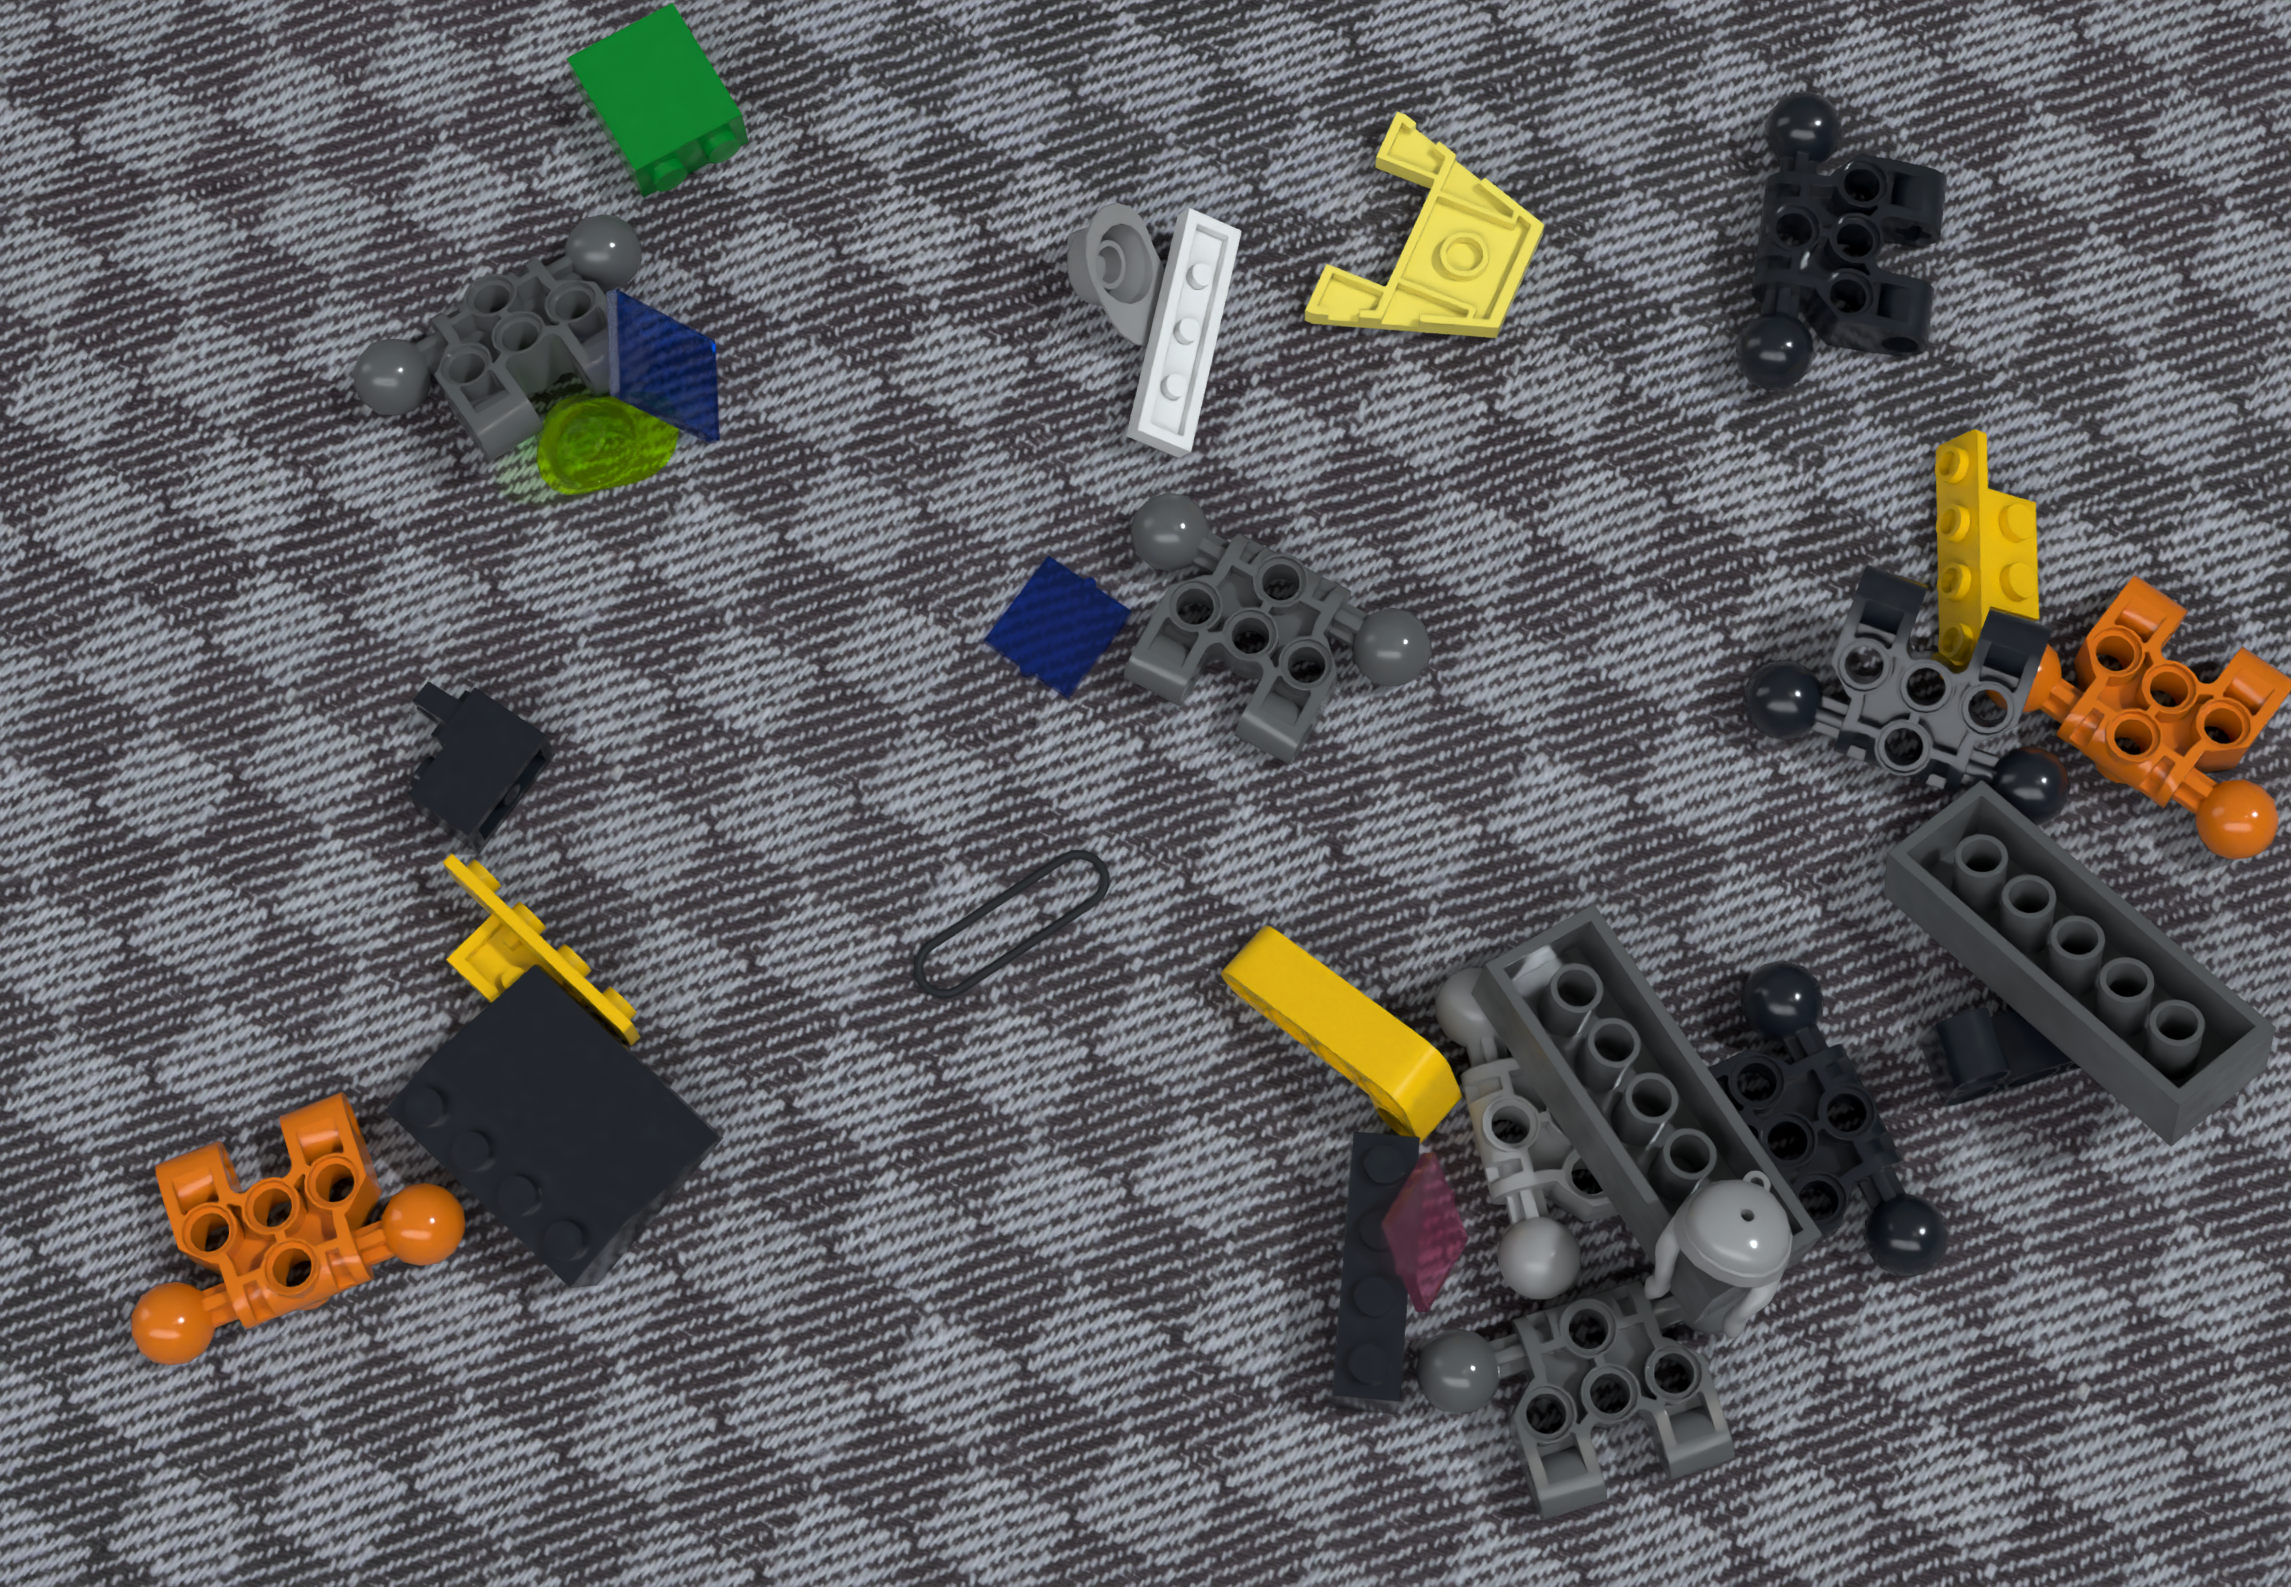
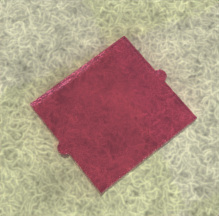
[1381,1152,1469,1312]

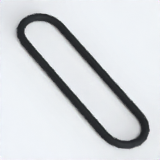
[914,850,1110,998]

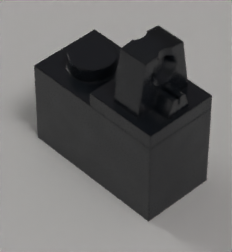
[407,681,556,854]

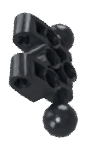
[1736,92,1947,390]
[1743,564,2071,826]
[1708,960,1949,1277]

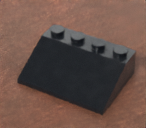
[385,964,724,1288]

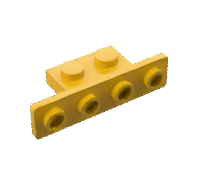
[1935,429,2039,679]
[442,853,640,1046]

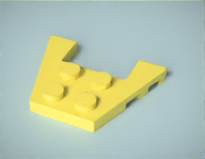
[1305,112,1544,338]

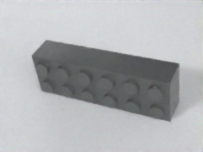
[1884,780,2276,1146]
[1471,904,1822,1324]

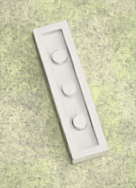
[1126,208,1242,458]

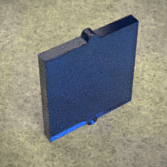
[984,556,1132,700]

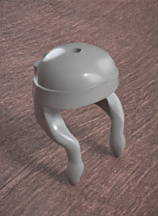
[1644,1171,1793,1339]

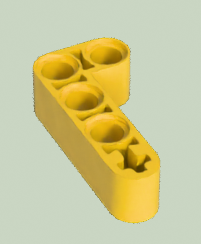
[1221,925,1462,1144]

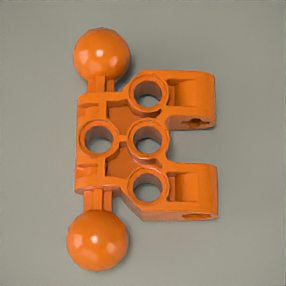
[1984,575,2291,860]
[131,1092,465,1366]

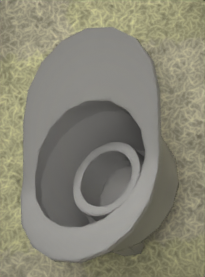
[1066,203,1165,347]

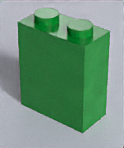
[566,3,749,198]

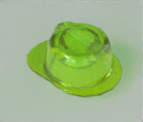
[535,393,679,495]

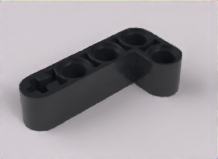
[1920,1008,2081,1107]

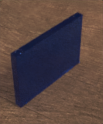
[606,289,720,444]

